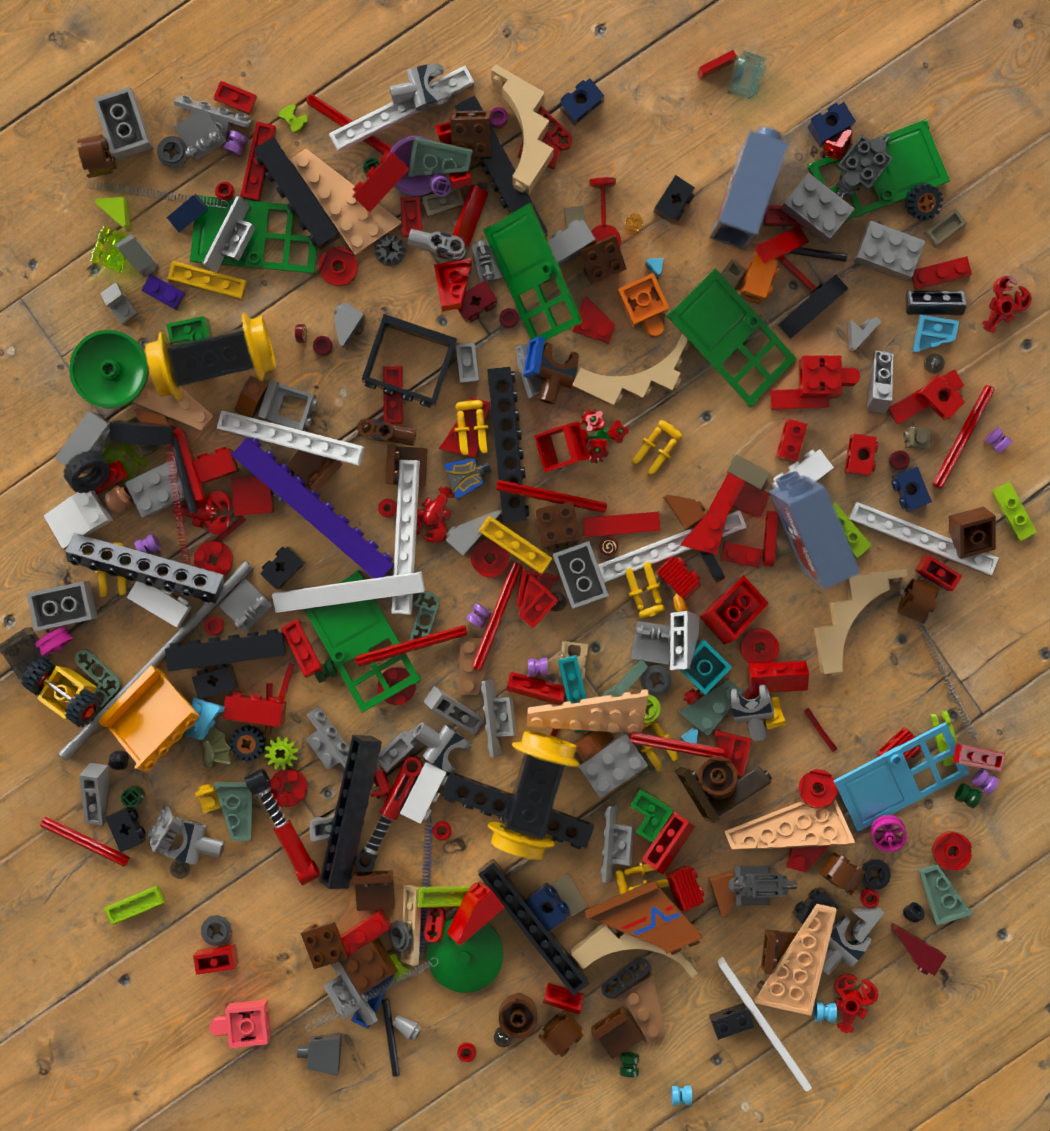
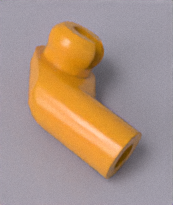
[673,593,689,612]

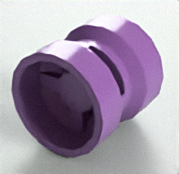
[223,130,249,157]
[428,173,451,197]
[984,427,1012,454]
[135,534,161,554]
[466,602,492,629]
[528,658,548,677]
[971,768,999,795]

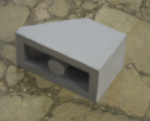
[334,301,365,349]

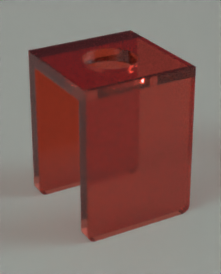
[730,481,771,518]

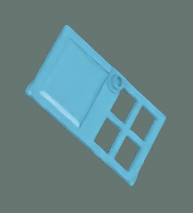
[834,722,970,832]

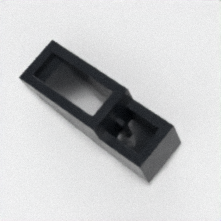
[110,420,173,446]

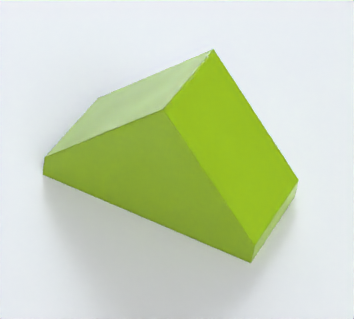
[94,197,130,231]

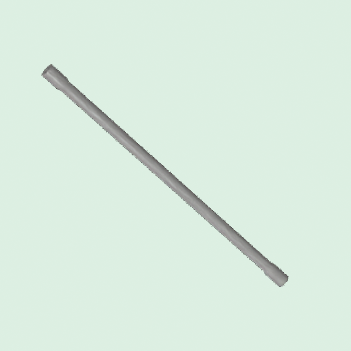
[59,560,254,760]

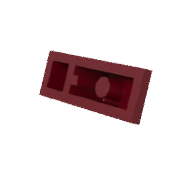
[891,922,947,976]

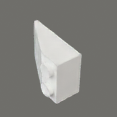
[44,491,113,549]

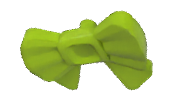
[278,104,307,133]
[389,952,410,981]

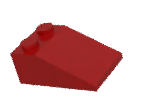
[699,575,769,645]
[447,881,505,946]

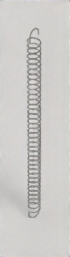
[87,180,229,208]
[915,621,978,743]
[305,958,438,1031]

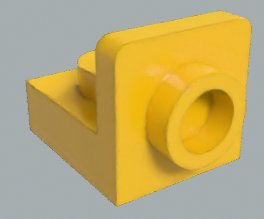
[764,697,786,730]
[195,783,221,813]

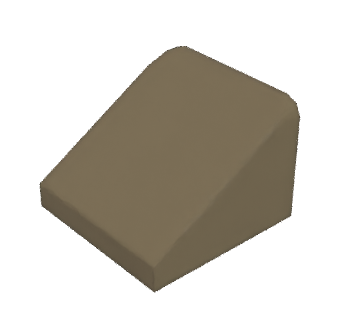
[721,259,747,288]

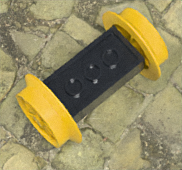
[146,312,276,401]
[488,730,580,860]

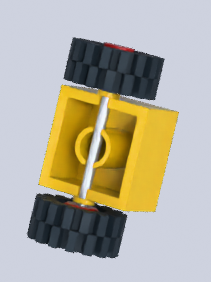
[21,658,102,727]

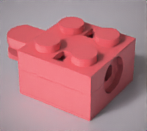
[209,999,271,1048]

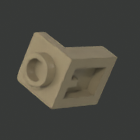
[903,427,931,448]

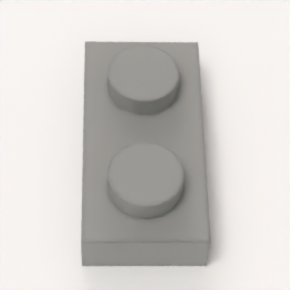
[456,342,479,384]

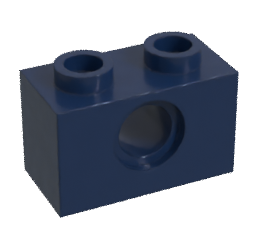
[560,78,605,126]
[808,102,856,147]
[891,467,932,511]
[525,882,570,931]

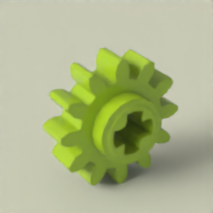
[264,736,299,770]

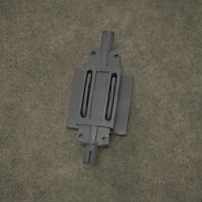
[836,133,893,198]
[729,866,798,906]

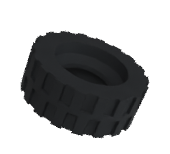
[63,450,110,493]

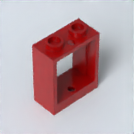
[534,421,590,472]

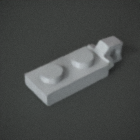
[515,344,544,399]
[377,726,417,773]

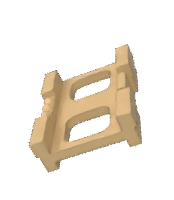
[558,641,589,680]

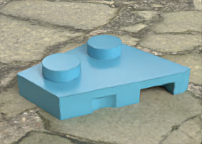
[912,315,959,352]
[185,697,225,740]

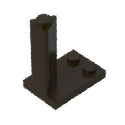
[675,766,772,823]

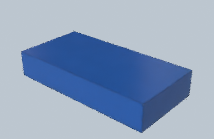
[523,336,545,378]

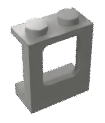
[258,380,318,431]

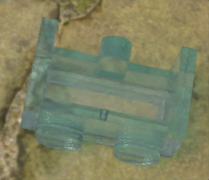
[727,51,766,99]

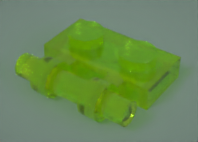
[90,226,129,273]
[102,442,148,485]

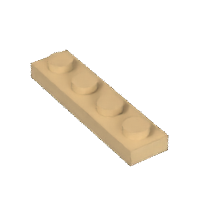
[400,885,421,966]

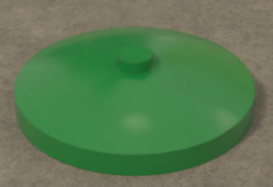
[69,330,149,408]
[427,917,503,993]

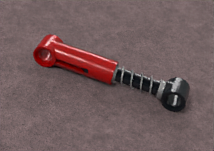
[355,755,423,872]
[245,768,321,885]

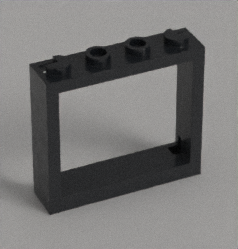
[362,314,457,408]

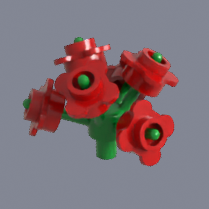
[580,409,629,464]

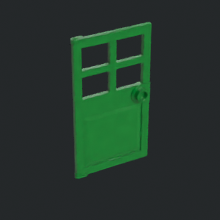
[807,119,950,222]
[190,195,322,274]
[483,203,582,341]
[666,268,797,408]
[304,570,422,713]

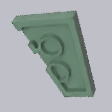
[408,137,473,177]
[678,679,744,736]
[214,782,252,841]
[918,864,973,926]

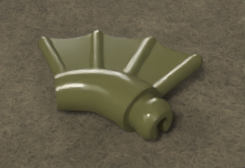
[199,724,231,768]

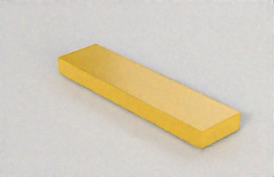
[167,261,247,300]
[478,515,553,574]

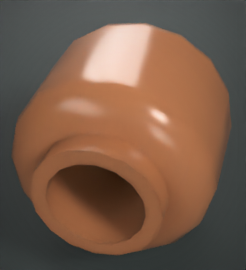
[104,485,134,513]

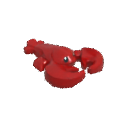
[982,276,1032,333]
[416,486,454,543]
[173,491,231,535]
[834,974,879,1033]

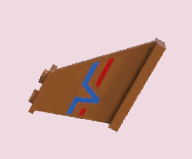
[585,879,702,955]

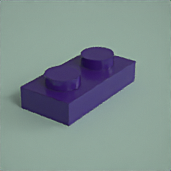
[141,274,186,310]

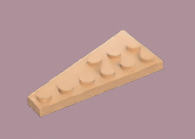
[290,149,402,256]
[132,369,215,431]
[527,690,648,734]
[724,799,855,851]
[754,904,836,1016]

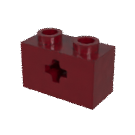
[457,280,498,323]

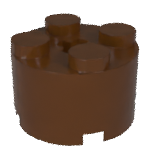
[77,134,117,178]
[898,579,939,624]
[698,756,738,799]
[819,853,865,896]
[499,993,537,1038]
[538,1010,583,1057]

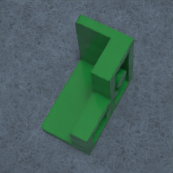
[166,316,212,344]
[630,787,673,843]

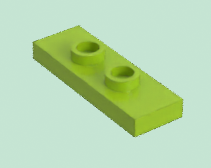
[991,482,1037,541]
[832,502,872,558]
[104,885,166,926]
[417,886,470,908]

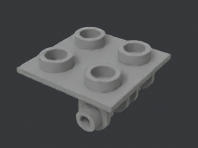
[174,107,226,160]
[472,240,504,282]
[219,578,272,632]
[631,621,671,665]
[148,805,183,854]

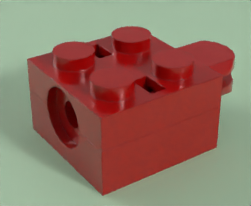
[799,355,860,399]

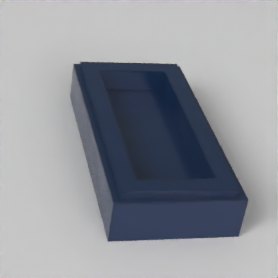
[166,194,208,233]

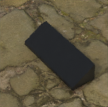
[906,291,967,315]

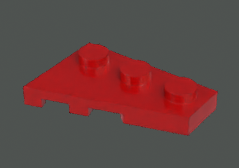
[434,258,472,312]
[439,398,490,458]

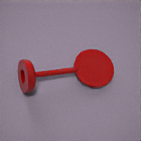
[589,177,622,247]

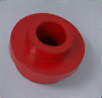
[215,182,235,201]
[378,499,397,518]
[683,688,702,705]
[433,821,452,841]
[860,889,880,908]
[457,1042,476,1062]

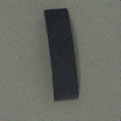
[778,274,848,339]

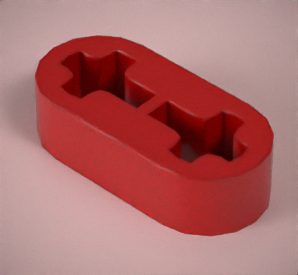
[424,907,446,943]

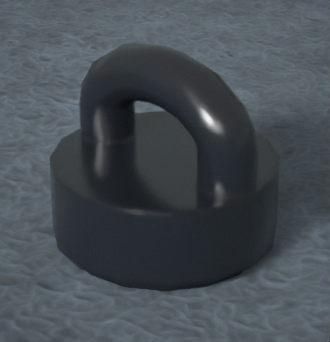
[108,751,129,770]
[903,902,925,923]

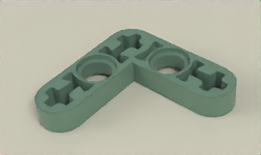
[391,591,440,641]
[75,649,122,718]
[599,659,648,698]

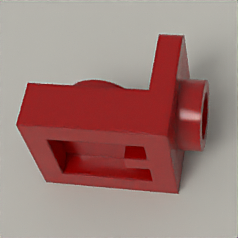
[824,129,852,161]
[370,768,391,799]

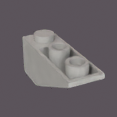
[867,351,894,414]

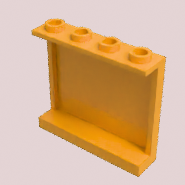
[97,666,200,771]

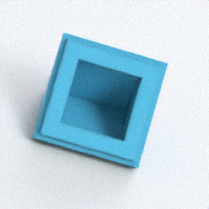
[645,258,664,278]
[680,728,698,744]

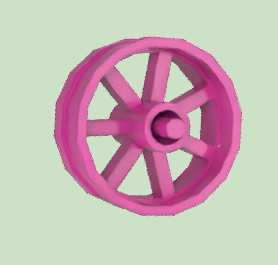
[35,626,73,656]
[870,815,907,852]

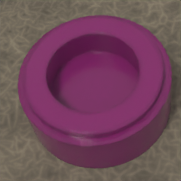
[490,107,508,128]

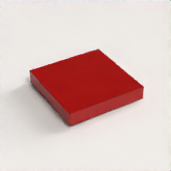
[231,476,274,516]

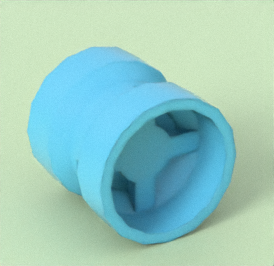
[814,1002,837,1023]
[671,1085,692,1106]

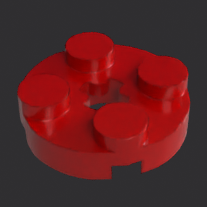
[319,247,358,286]
[471,539,509,577]
[194,541,233,577]
[740,628,779,664]
[378,667,416,705]
[270,768,308,807]
[799,769,838,809]
[931,831,972,870]

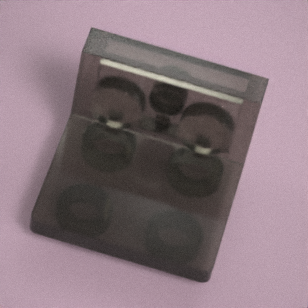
[0,627,52,680]

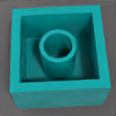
[680,639,732,695]

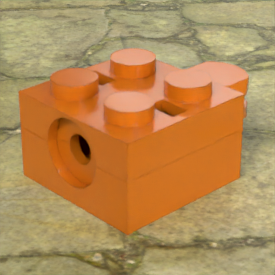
[739,253,779,304]
[617,273,669,337]

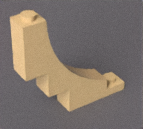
[491,64,554,194]
[814,569,907,677]

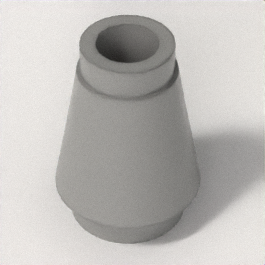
[392,1015,422,1041]

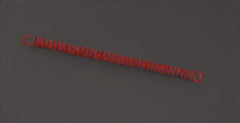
[166,445,190,565]

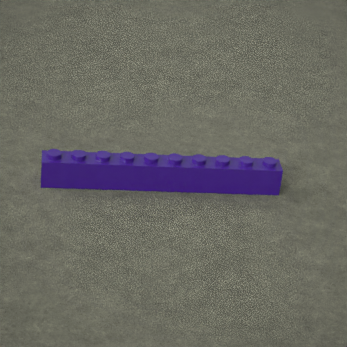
[231,437,394,578]

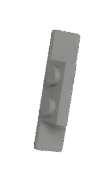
[174,95,253,140]
[203,196,256,273]
[481,679,517,757]
[306,706,349,770]
[601,805,635,883]
[323,961,378,1026]

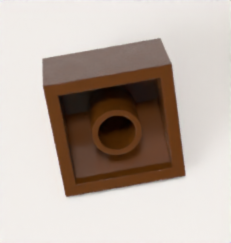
[949,506,996,559]

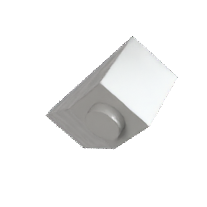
[115,234,158,275]
[446,510,501,556]
[670,611,699,671]
[423,686,485,735]
[79,763,110,826]

